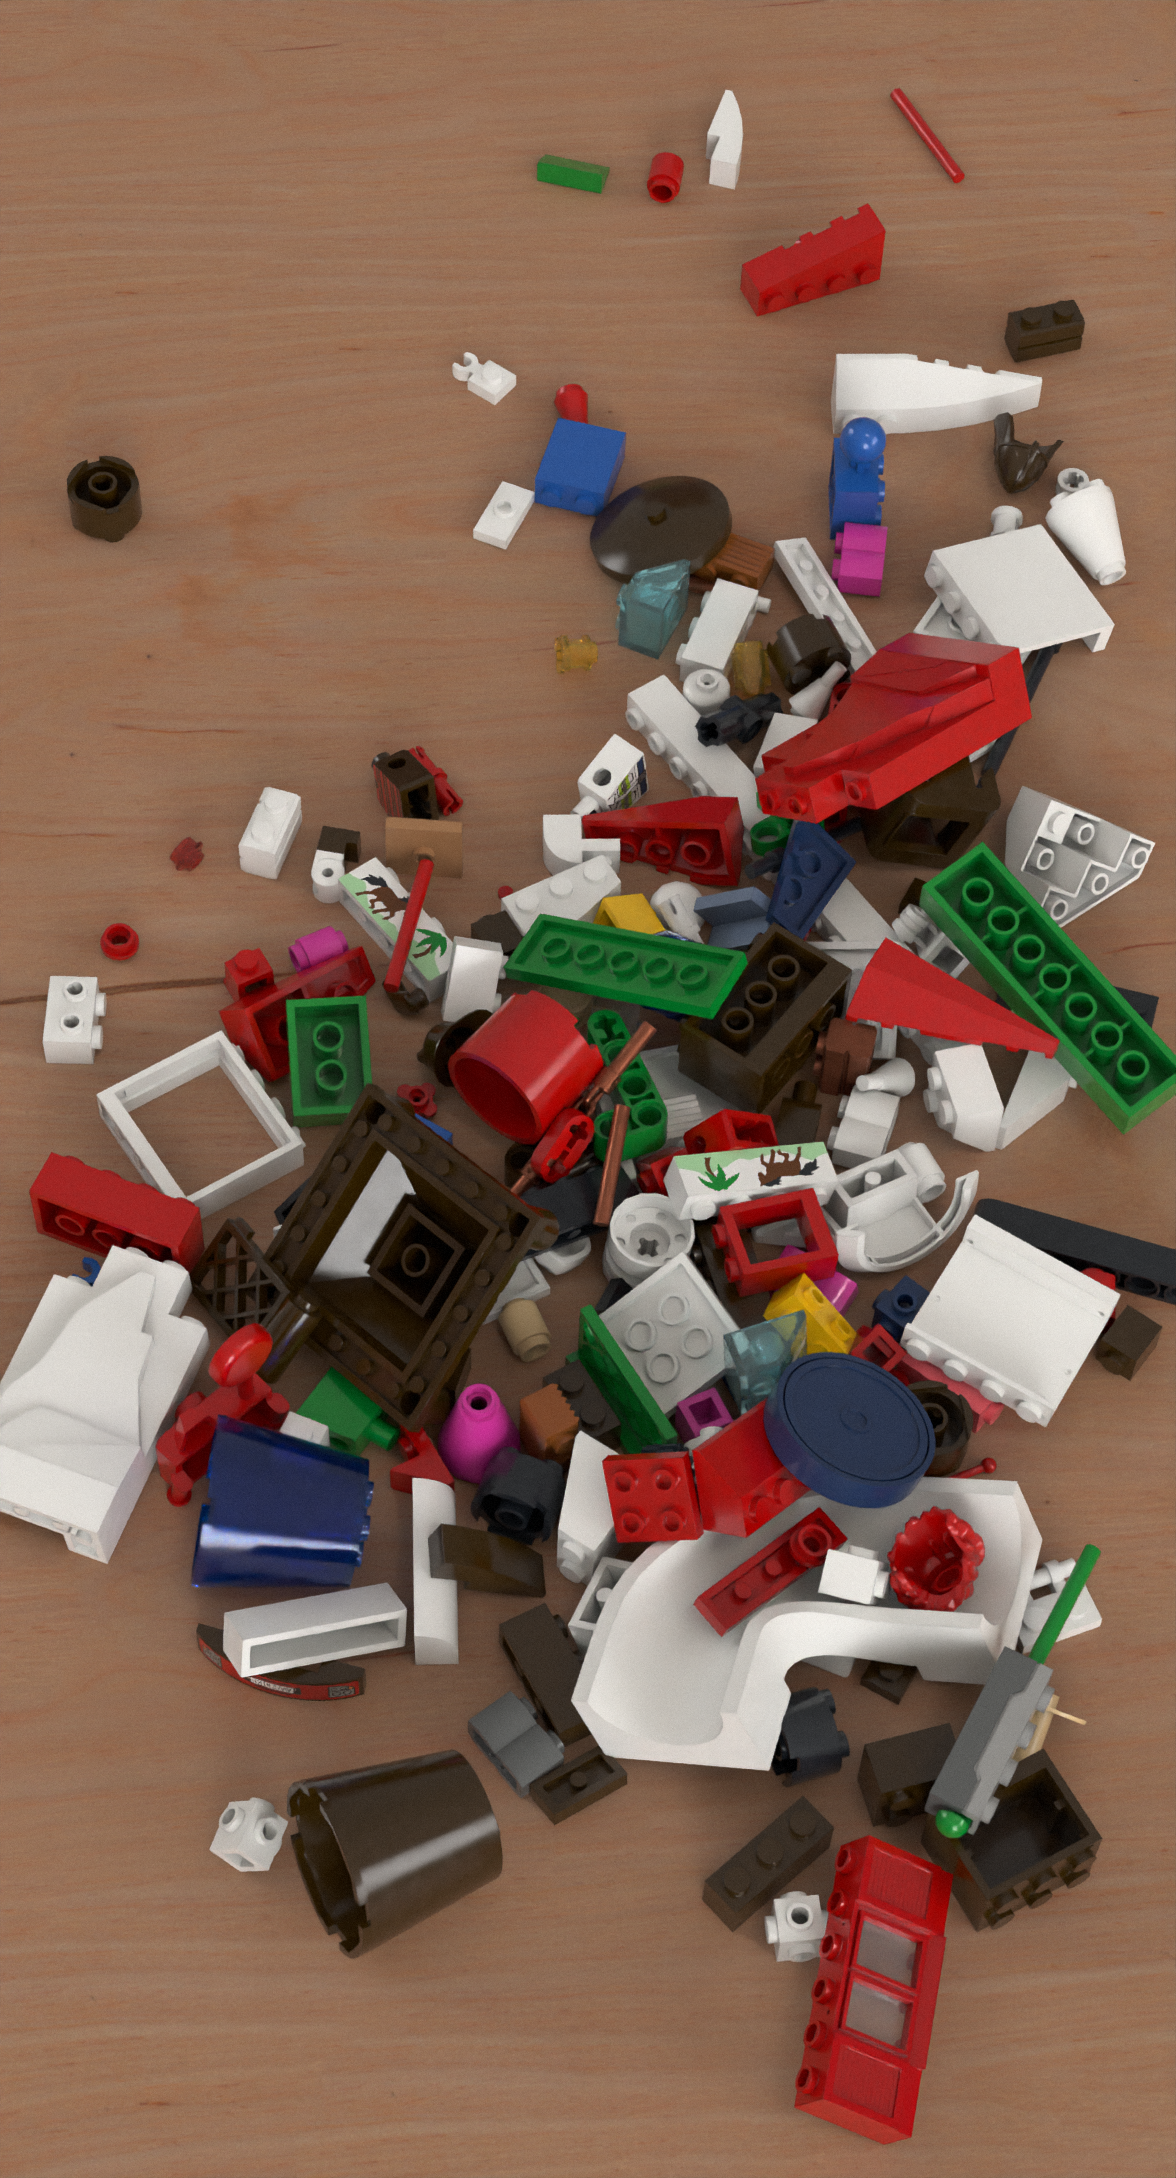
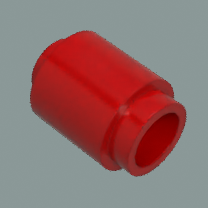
[647,152,684,203]

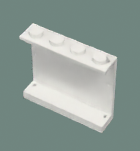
[924,524,1115,654]
[899,1215,1121,1427]

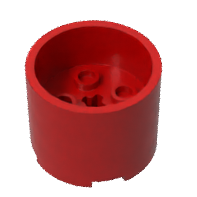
[448,990,603,1144]

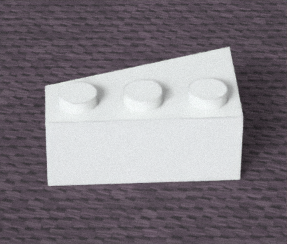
[501,854,621,937]

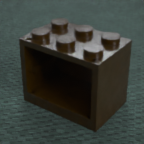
[920,1748,1102,1932]

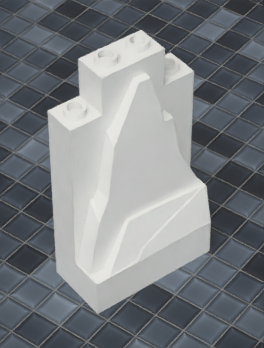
[0,1245,210,1564]

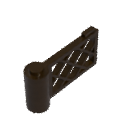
[189,1217,323,1384]

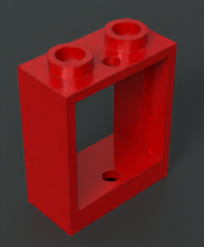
[712,1188,839,1297]

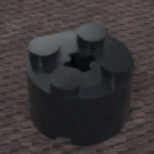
[471,1446,566,1545]
[771,1687,850,1787]

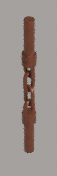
[510,1021,657,1197]

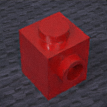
[636,1146,689,1197]

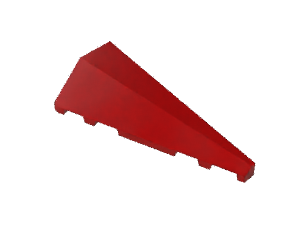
[845,937,1060,1059]

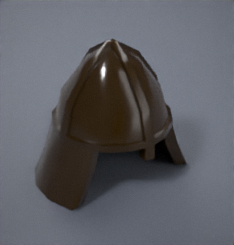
[993,412,1064,494]

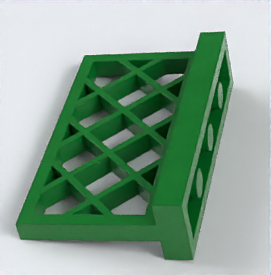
[565,1304,678,1454]

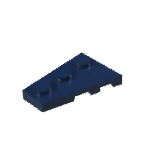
[765,820,856,939]

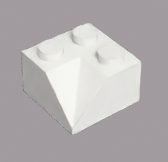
[923,1044,1004,1152]

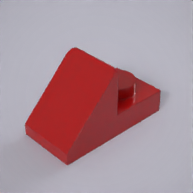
[390,1424,455,1495]

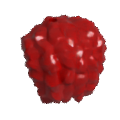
[887,1506,985,1612]

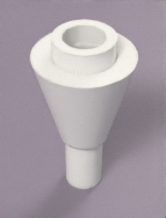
[789,661,847,720]
[856,1058,915,1097]

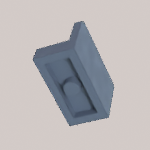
[693,886,771,951]

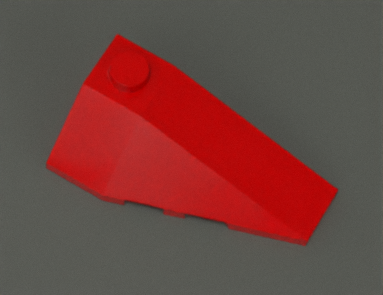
[581,796,744,886]

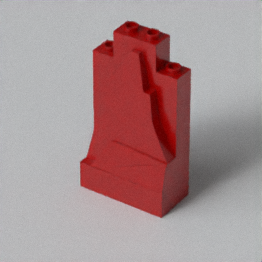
[755,633,1032,824]

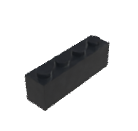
[520,1164,640,1261]

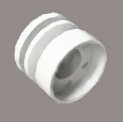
[602,1193,695,1289]

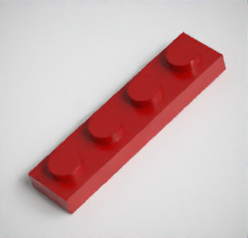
[693,1507,848,1638]

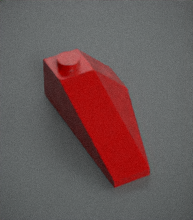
[218,946,376,1082]

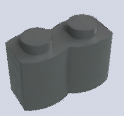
[468,1691,565,1798]

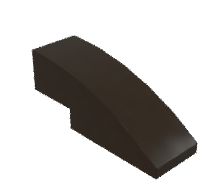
[428,1523,546,1598]

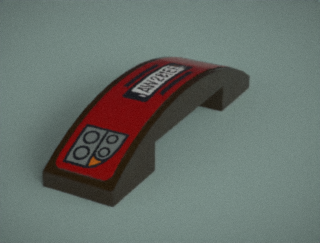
[196,1623,367,1701]

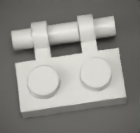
[1017,1558,1102,1654]

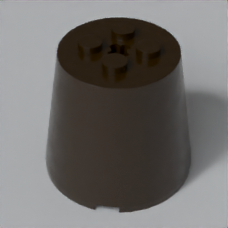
[287,1749,503,1958]

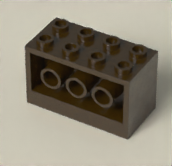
[677,922,852,1114]

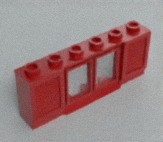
[794,1835,953,2145]

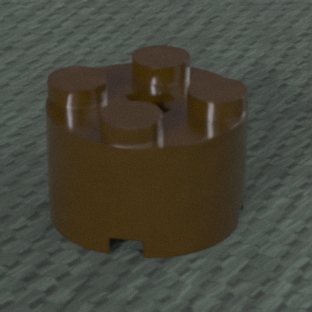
[67,456,142,543]
[766,614,851,695]
[907,1380,973,1477]

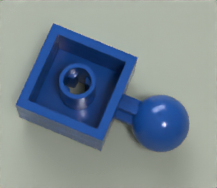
[828,417,886,540]

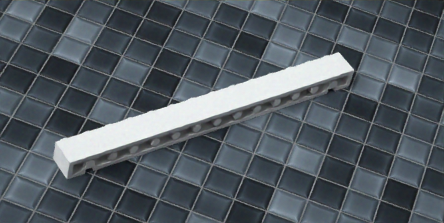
[625,675,969,1065]

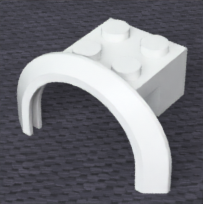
[826,1149,979,1272]

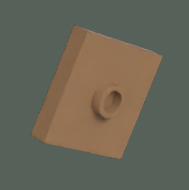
[385,817,463,878]

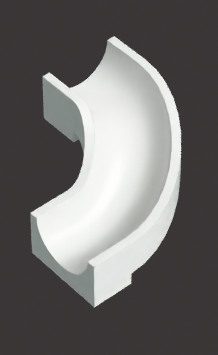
[571,1477,1043,1771]

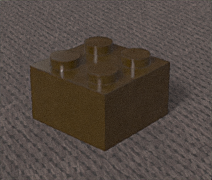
[857,1723,956,1827]

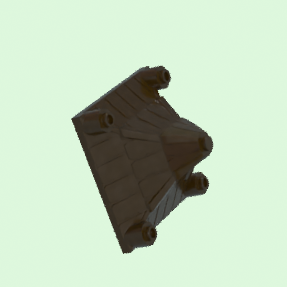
[246,1083,559,1433]

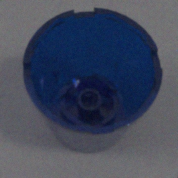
[191,1414,374,1588]

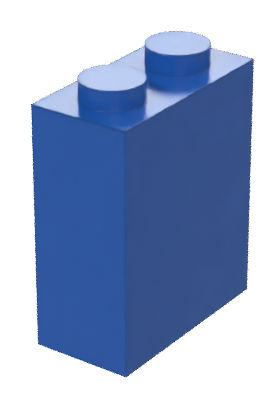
[535,418,626,517]

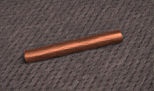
[593,1104,631,1227]

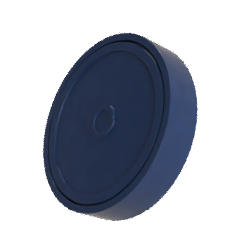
[763,1352,936,1508]

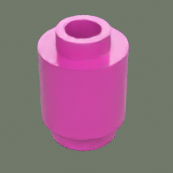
[288,926,349,973]

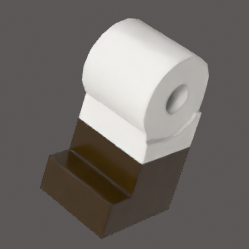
[311,826,361,903]

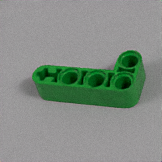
[587,1009,668,1162]

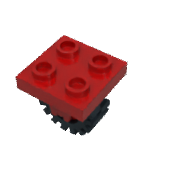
[602,1443,704,1543]

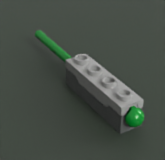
[924,1544,1101,1838]

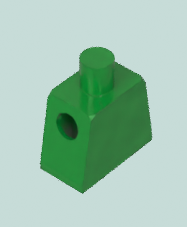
[296,1366,401,1458]

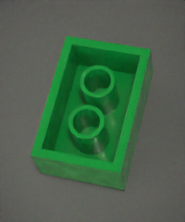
[286,996,372,1127]

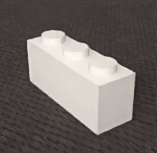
[676,578,759,682]

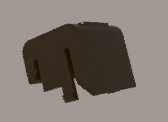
[857,756,1001,869]

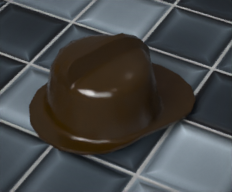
[416,1009,493,1087]

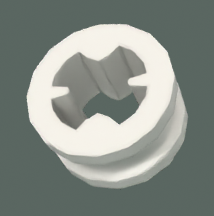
[1055,468,1089,495]

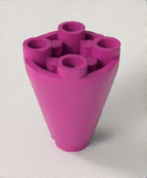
[438,1383,521,1484]

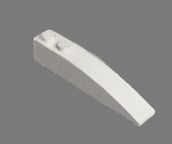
[831,354,1042,434]

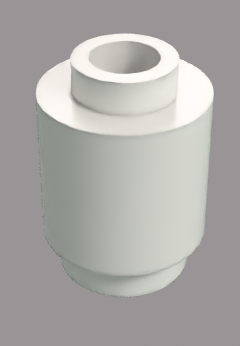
[898,1142,946,1203]

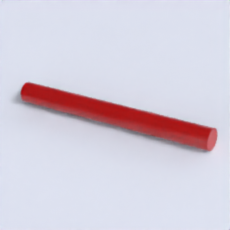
[890,88,965,183]
[383,859,434,993]

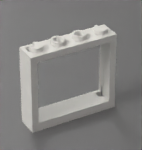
[96,1030,306,1219]

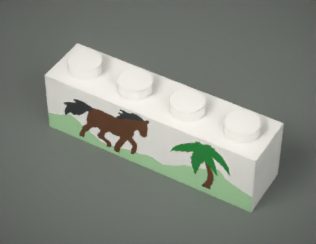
[338,857,453,1003]
[663,1142,839,1220]

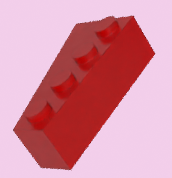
[740,203,886,316]

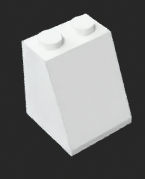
[557,1431,625,1586]

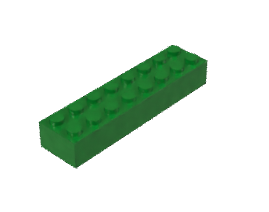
[919,842,1176,1135]

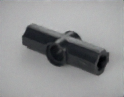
[695,692,783,747]

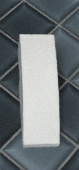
[706,90,743,190]

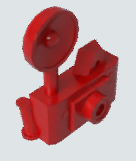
[156,1323,290,1507]

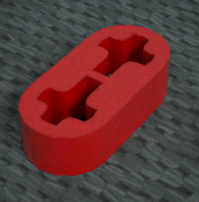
[530,1108,595,1183]

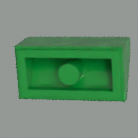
[537,154,610,194]

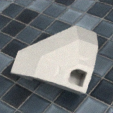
[1005,786,1155,928]

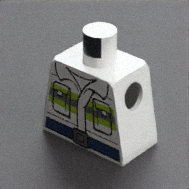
[570,734,649,826]

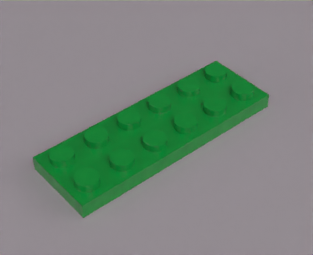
[503,913,748,1019]

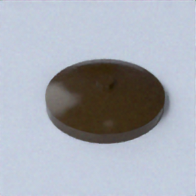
[590,476,732,586]

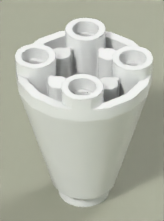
[1045,479,1126,585]

